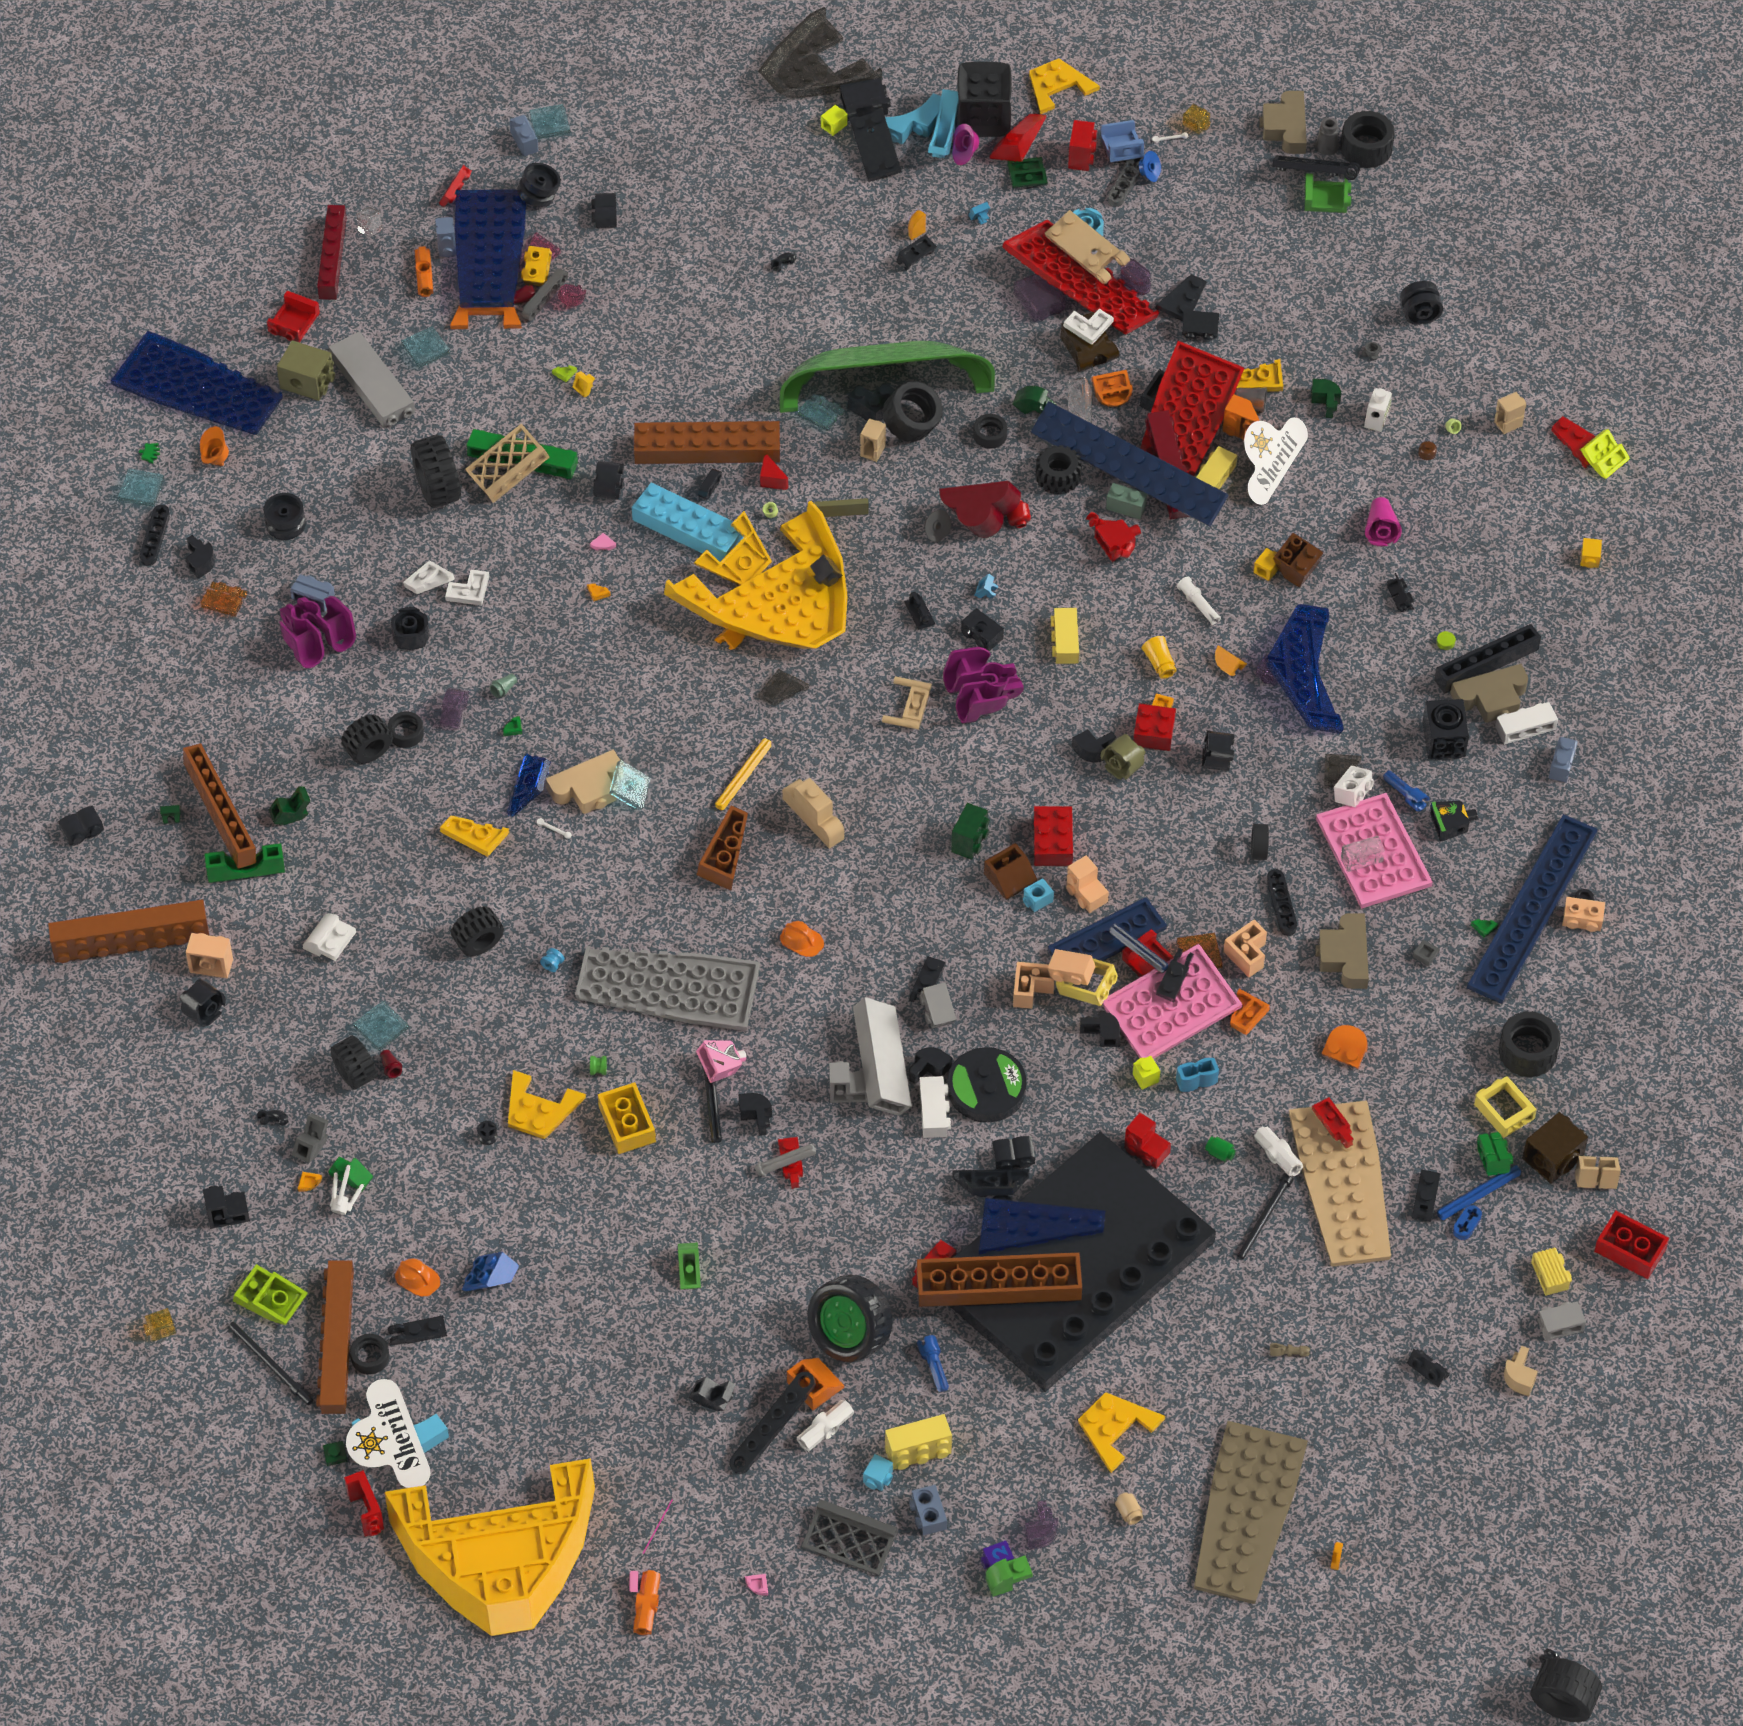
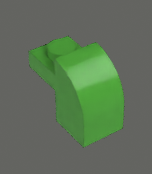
[985,1556,1033,1597]

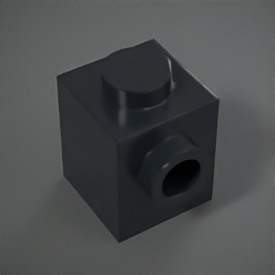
[810,554,843,587]

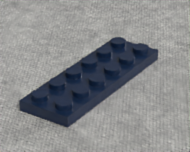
[1047,897,1167,961]

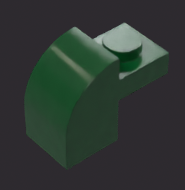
[1311,379,1341,418]
[1012,385,1057,415]
[268,786,311,825]

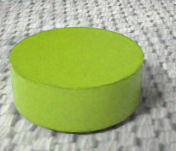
[1436,631,1456,650]

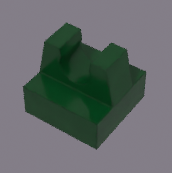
[160,805,181,824]

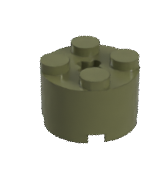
[1101,734,1146,780]

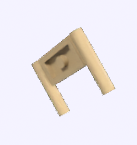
[882,676,932,730]

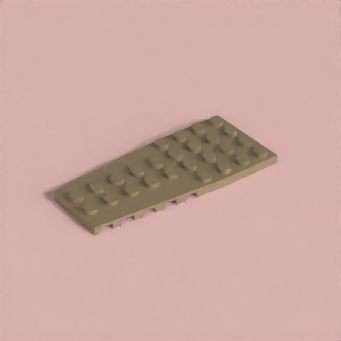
[1194,1421,1308,1604]

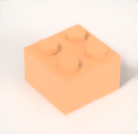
[186,933,233,978]

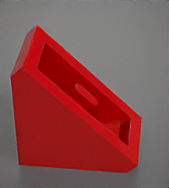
[760,455,789,490]

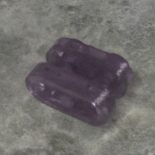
[1120,258,1151,295]

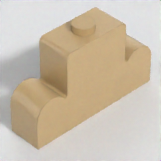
[546,749,622,814]
[782,778,844,849]

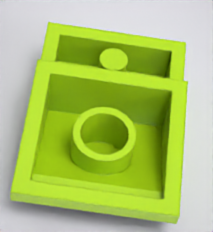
[233,1264,308,1326]

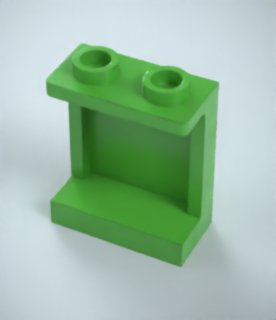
[1304,173,1351,213]

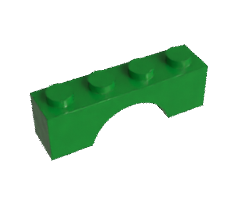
[205,843,285,883]

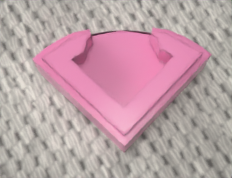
[590,533,616,550]
[629,1571,639,1592]
[745,1574,768,1596]

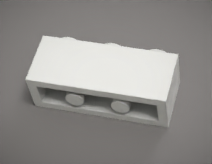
[1495,702,1558,745]
[919,1076,951,1138]

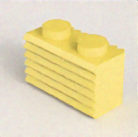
[1531,1247,1572,1296]

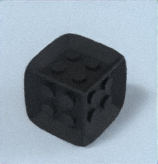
[957,61,1012,137]

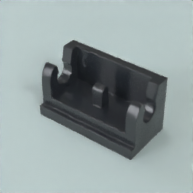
[896,234,937,271]

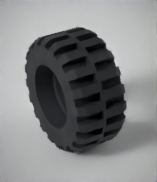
[410,434,462,508]

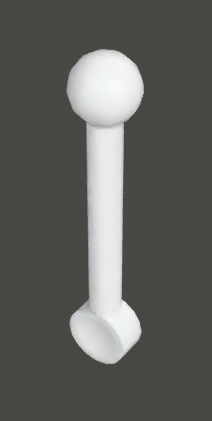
[1152,132,1188,143]
[537,818,572,839]

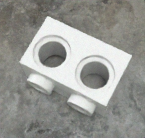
[1334,766,1374,807]

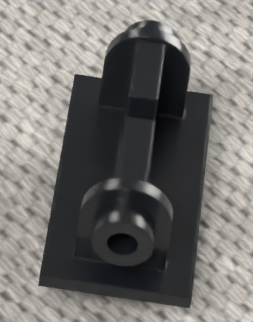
[1387,573,1415,612]
[904,592,935,630]
[1407,1349,1450,1388]

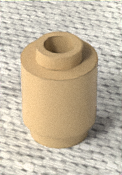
[1115,1493,1143,1525]

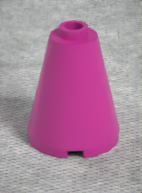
[1365,497,1402,546]

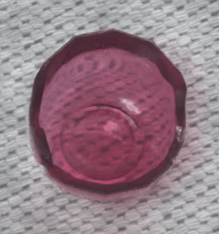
[558,284,586,307]

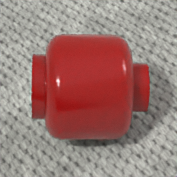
[1007,500,1031,528]

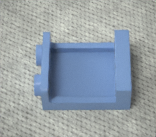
[1100,120,1144,162]

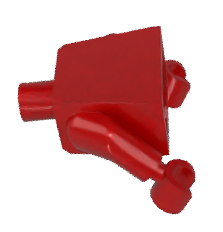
[1086,512,1141,562]

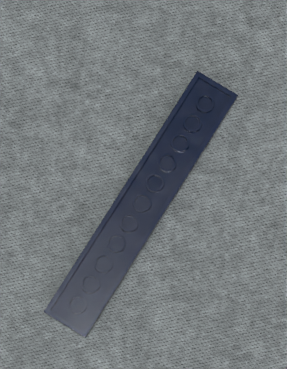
[1030,401,1229,527]
[1467,814,1598,1004]

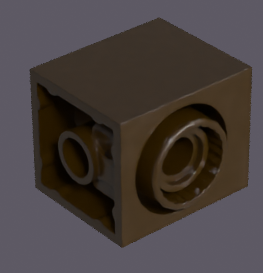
[1522,1112,1588,1184]

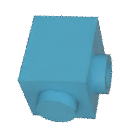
[863,1454,893,1491]

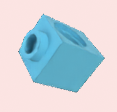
[1023,878,1054,912]

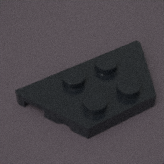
[952,1169,1029,1197]

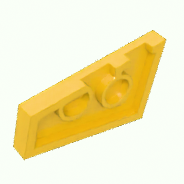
[1236,359,1283,392]
[440,816,509,857]

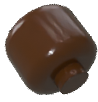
[1418,441,1437,460]

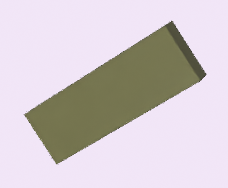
[813,498,869,517]

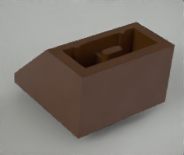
[1273,533,1324,587]
[984,843,1037,900]

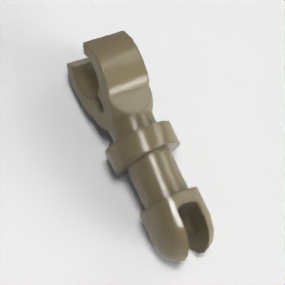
[1269,1343,1310,1357]

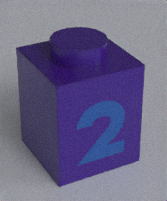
[980,1540,1014,1569]

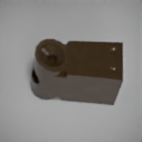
[1060,312,1120,372]

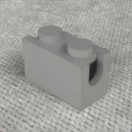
[919,982,956,1029]
[1537,1301,1586,1341]

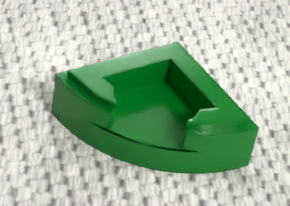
[503,716,522,736]
[1471,919,1499,937]

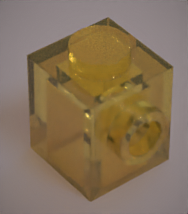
[1182,103,1211,134]
[143,1308,176,1342]

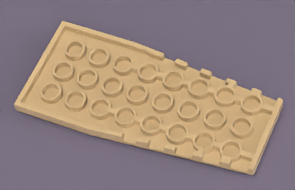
[1289,1101,1391,1266]

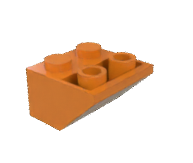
[1223,394,1259,441]
[787,1358,844,1411]

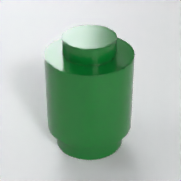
[1205,1136,1236,1163]

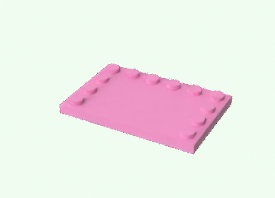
[1316,793,1433,909]
[1102,944,1242,1059]

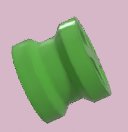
[590,1056,607,1075]

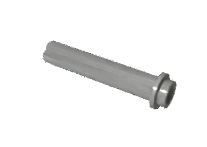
[755,1144,816,1177]

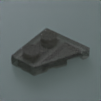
[758,669,809,706]
[1324,753,1362,789]

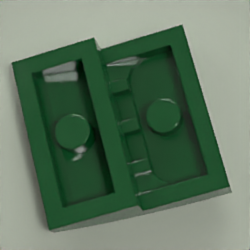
[1007,157,1048,188]

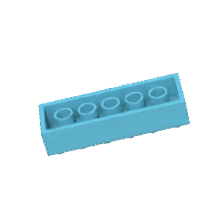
[632,482,744,562]

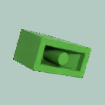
[678,1242,701,1289]

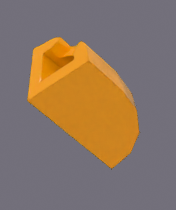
[908,210,926,240]
[714,629,745,650]
[1215,645,1247,676]

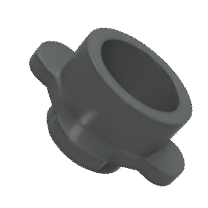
[1362,342,1382,360]

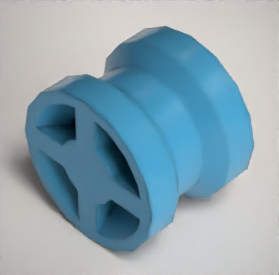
[540,948,565,972]

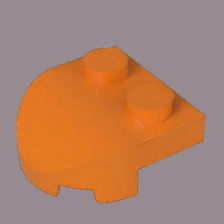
[1091,370,1133,407]
[1322,1025,1368,1069]

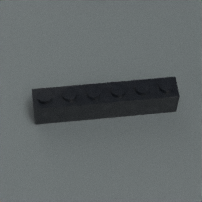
[1434,624,1541,694]

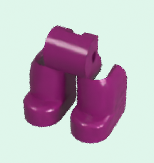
[279,596,356,668]
[943,647,1024,724]

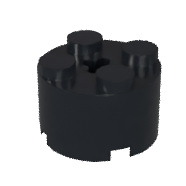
[593,461,624,500]
[391,607,430,650]
[1202,731,1235,771]
[180,979,226,1026]

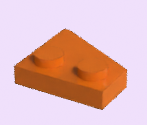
[1230,989,1270,1035]

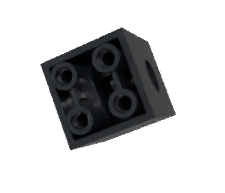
[1422,699,1469,760]

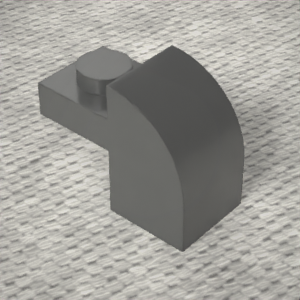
[292,1113,329,1163]

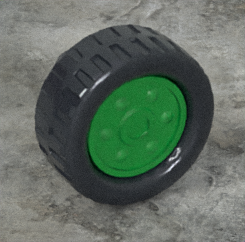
[807,1274,893,1363]

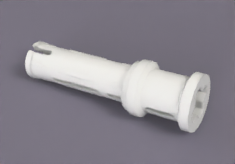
[1177,577,1221,625]

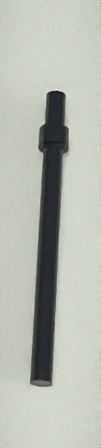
[1237,1173,1294,1259]
[228,1321,313,1405]

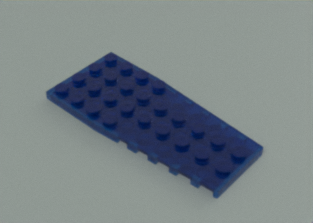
[455,189,526,308]
[111,331,283,435]

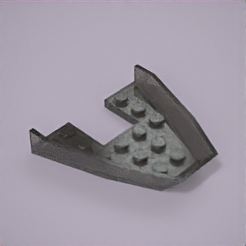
[758,7,882,99]

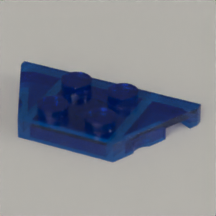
[507,753,551,817]

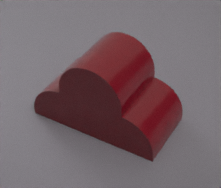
[939,481,1021,538]

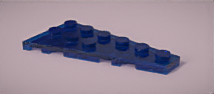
[979,1198,1106,1254]

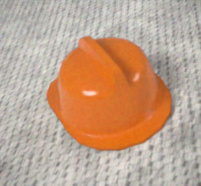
[200,426,229,466]
[780,921,824,957]
[395,1258,440,1297]

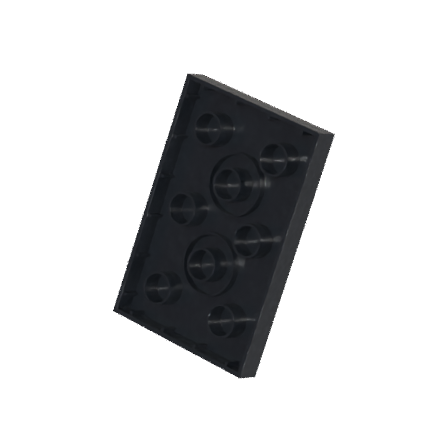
[950,1131,1216,1392]

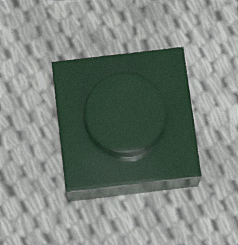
[323,1441,347,1466]

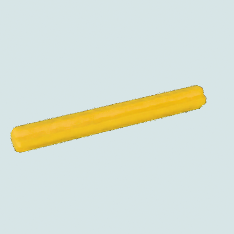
[715,738,771,811]

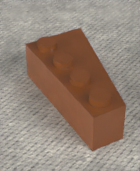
[697,805,748,890]

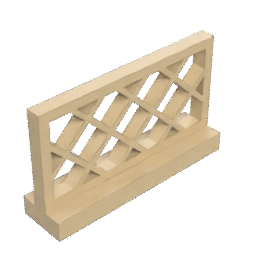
[465,424,549,503]

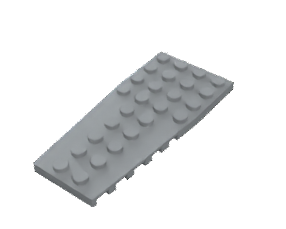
[576,946,760,1031]

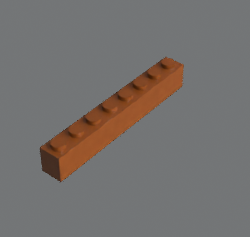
[183,743,256,868]
[316,1260,354,1414]

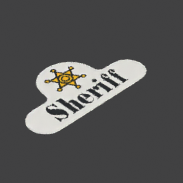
[1244,417,1308,505]
[346,1379,431,1488]

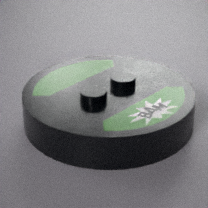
[948,1047,1027,1122]

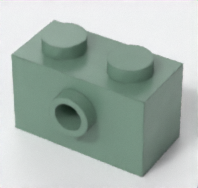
[1106,483,1147,519]

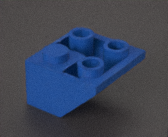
[462,1252,519,1291]

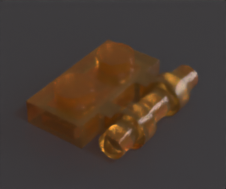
[201,582,248,617]

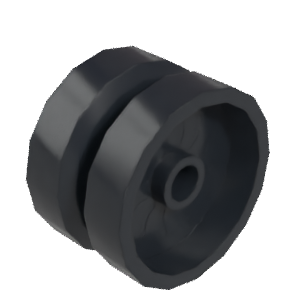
[517,162,561,208]
[1400,281,1443,325]
[263,493,306,540]

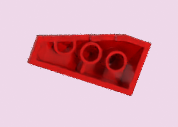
[989,114,1046,162]

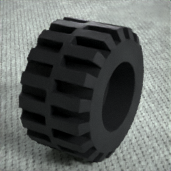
[1035,445,1082,494]
[341,714,393,764]
[451,906,504,957]
[330,1035,377,1090]

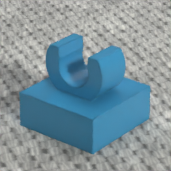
[969,202,990,225]
[974,574,998,598]

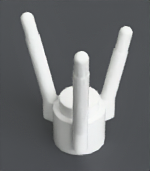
[330,1165,364,1215]

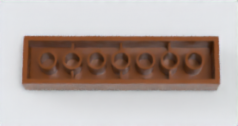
[634,421,780,464]
[48,899,210,963]
[917,1253,1082,1307]

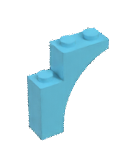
[928,89,959,158]
[872,93,941,144]
[352,1414,449,1453]

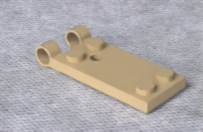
[1045,210,1130,284]

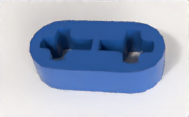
[1453,1205,1482,1240]

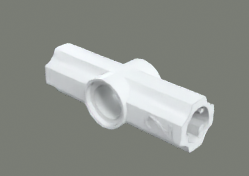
[1254,1126,1303,1176]
[797,1400,854,1452]

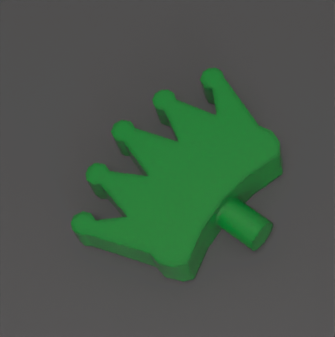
[139,443,160,464]

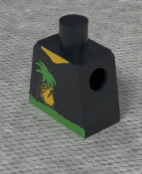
[1430,801,1478,842]

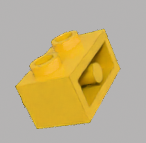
[521,246,552,286]

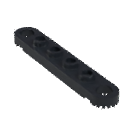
[729,1372,816,1474]

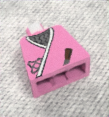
[696,1041,746,1083]

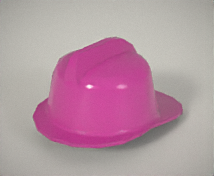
[952,124,979,165]

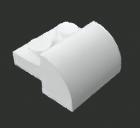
[303,913,356,961]

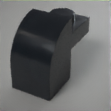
[186,535,215,579]
[1072,729,1116,763]
[1080,1011,1120,1047]
[908,1047,952,1085]
[738,1093,772,1136]
[689,1376,736,1411]

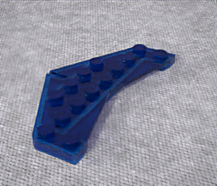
[1265,604,1344,734]

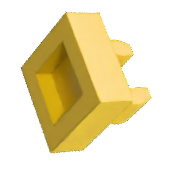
[572,371,595,397]

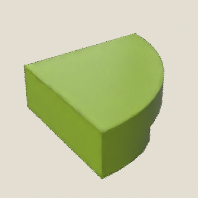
[552,365,577,382]

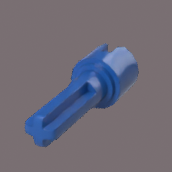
[1383,770,1429,812]
[917,1335,949,1392]

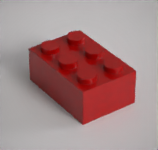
[1033,806,1073,866]
[1594,1210,1669,1280]

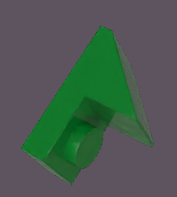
[328,1156,373,1192]

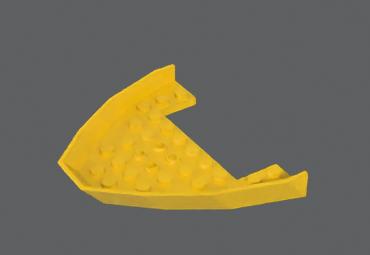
[664,501,847,649]
[385,1458,595,1636]

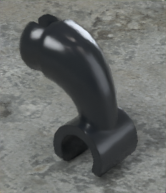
[771,252,796,272]
[257,1110,288,1126]

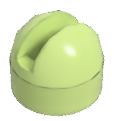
[1445,419,1462,434]
[763,502,778,518]

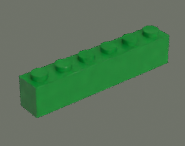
[466,429,578,479]

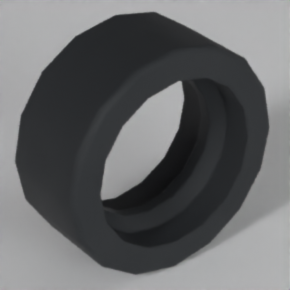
[973,414,1008,449]
[388,711,424,748]
[1251,824,1269,860]
[350,1333,389,1375]

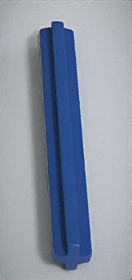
[1437,1165,1521,1220]

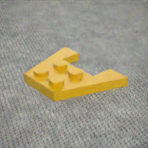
[1029,58,1100,114]
[694,511,772,586]
[508,1070,586,1139]
[1078,1392,1165,1473]

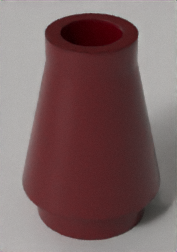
[509,285,535,304]
[380,1050,403,1078]

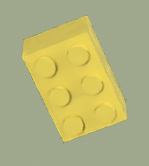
[885,1414,952,1470]

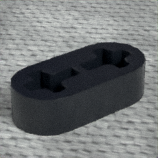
[698,468,722,500]

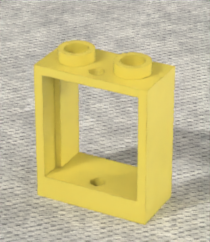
[1055,959,1118,1006]
[1474,1076,1537,1138]

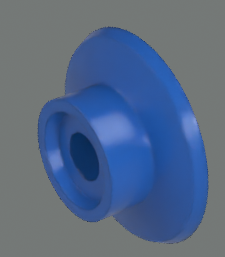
[1139,151,1161,182]

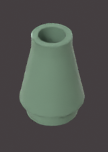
[490,673,517,698]

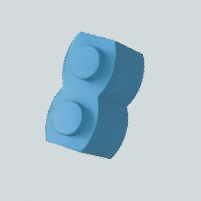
[1176,1058,1219,1092]

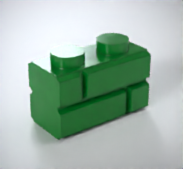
[1477,1132,1513,1176]

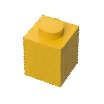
[1580,538,1602,568]
[1254,548,1279,581]

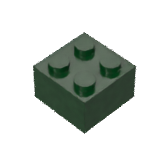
[951,803,990,860]

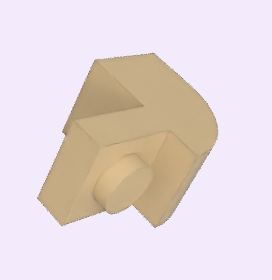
[1504,1346,1538,1397]

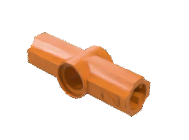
[415,246,433,297]
[633,1570,661,1636]

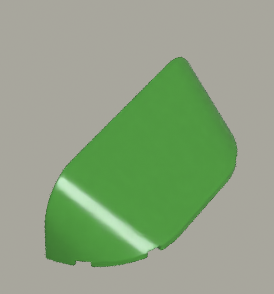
[780,341,995,413]

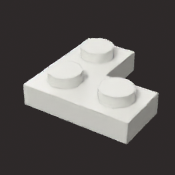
[1063,309,1114,345]
[445,570,489,606]

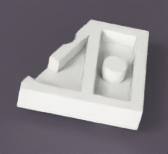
[403,560,455,594]

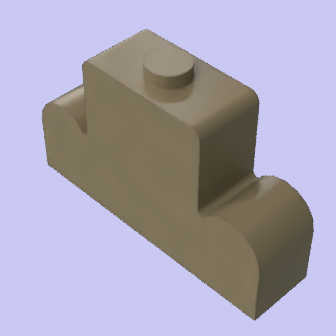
[1259,91,1307,154]
[1450,664,1528,723]
[1315,913,1369,989]

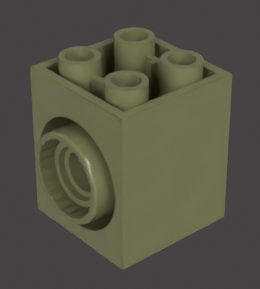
[277,340,335,401]

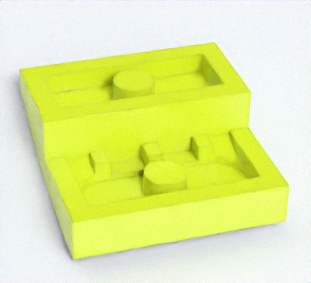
[1580,429,1630,479]

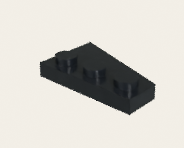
[1155,274,1207,322]

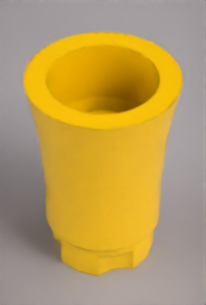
[1141,636,1176,679]

